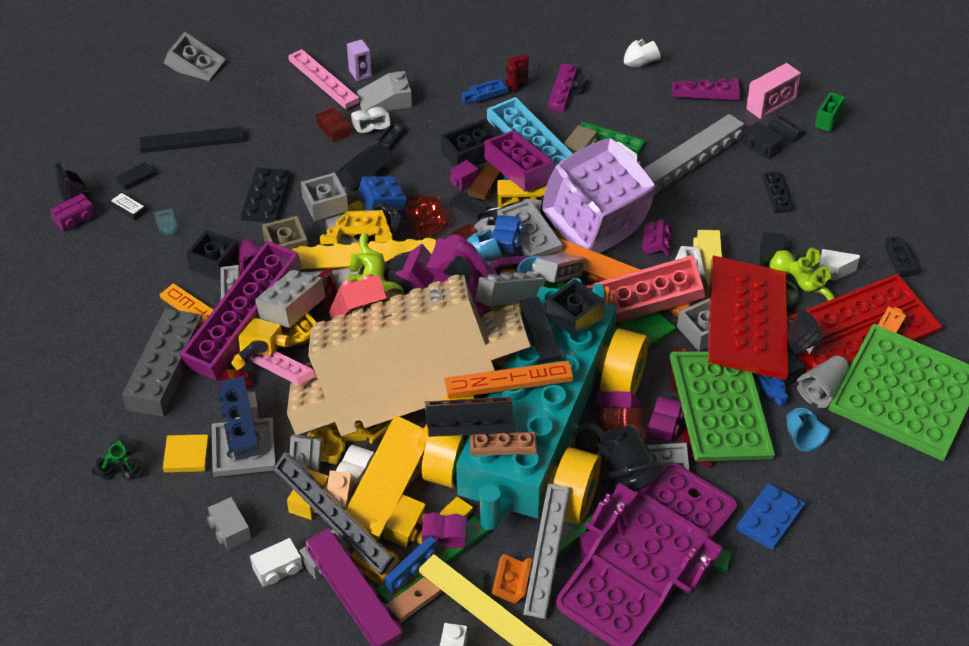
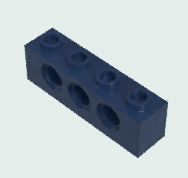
[217,376,260,460]

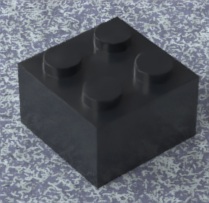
[186,230,239,280]
[546,279,605,338]

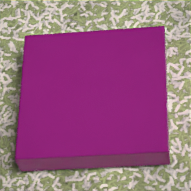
[490,255,530,275]

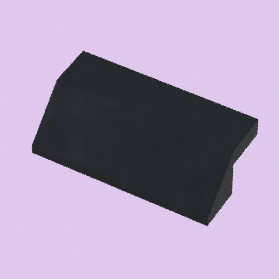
[425,397,516,437]

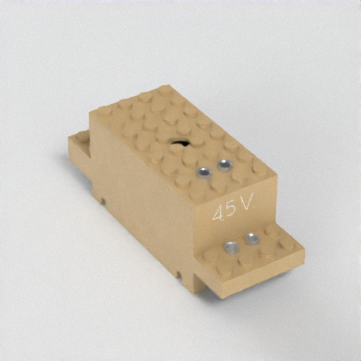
[287,275,531,436]

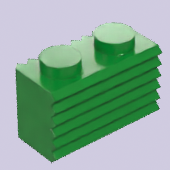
[815,92,845,131]

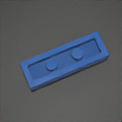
[385,536,437,595]

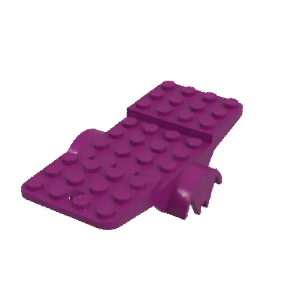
[556,462,737,646]

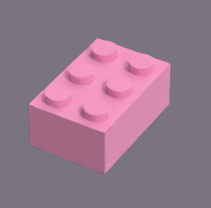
[746,63,801,119]

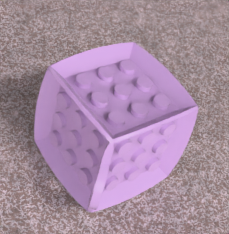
[543,138,655,253]

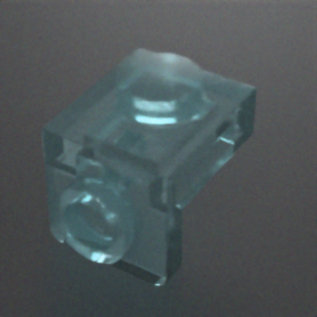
[154,208,177,235]

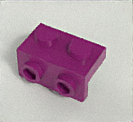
[642,219,673,256]

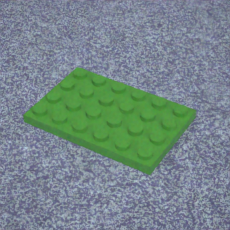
[669,351,775,461]

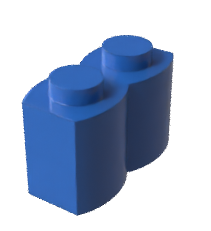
[491,215,524,253]

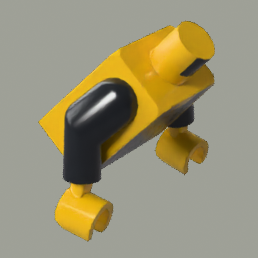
[232,318,290,370]

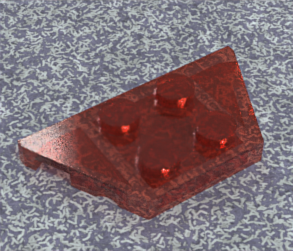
[403,194,448,241]

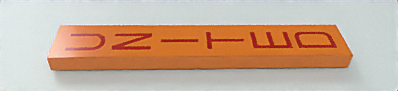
[444,361,573,398]

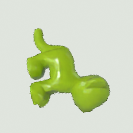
[347,233,405,296]
[769,247,835,301]

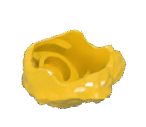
[307,427,345,464]

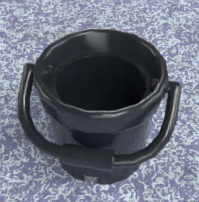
[597,424,665,491]

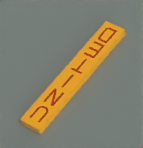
[160,283,213,323]

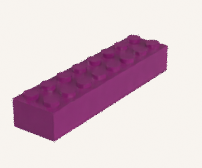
[180,241,303,381]

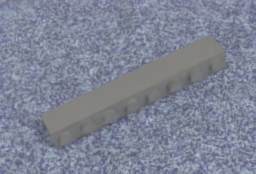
[644,114,744,195]

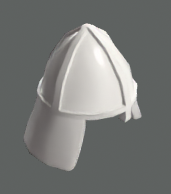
[624,39,661,67]

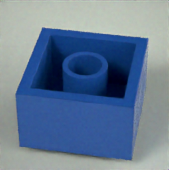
[357,176,407,215]

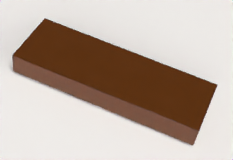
[468,163,502,200]

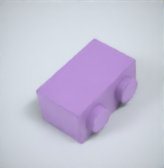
[347,40,372,81]

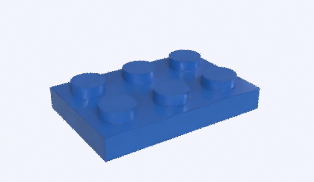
[736,483,805,550]

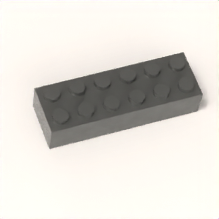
[122,308,203,417]

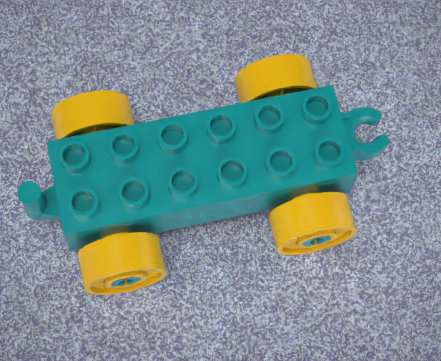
[422,278,649,530]

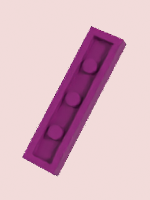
[548,63,577,112]

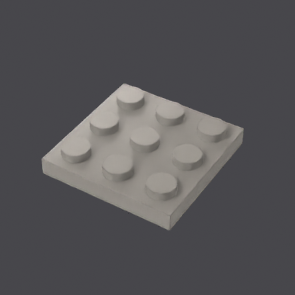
[212,417,276,477]

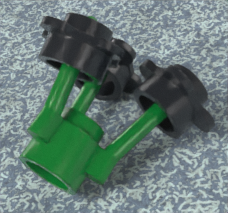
[91,435,142,480]

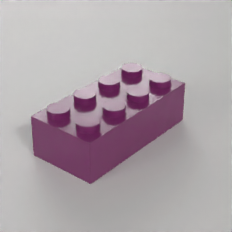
[484,130,554,192]

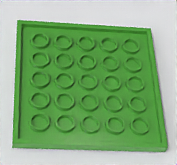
[828,324,969,461]

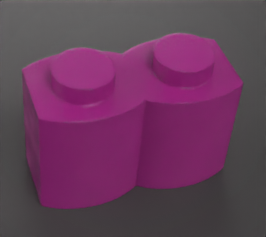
[647,396,684,441]
[422,513,467,548]

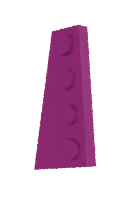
[672,77,740,101]

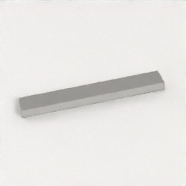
[523,484,570,619]

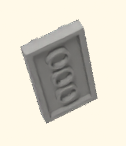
[497,199,562,257]

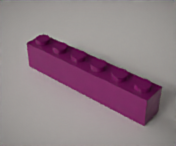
[306,528,402,646]

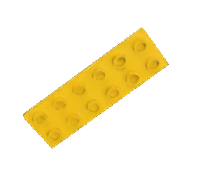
[346,416,428,541]

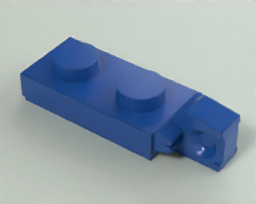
[462,78,508,104]
[752,373,788,407]

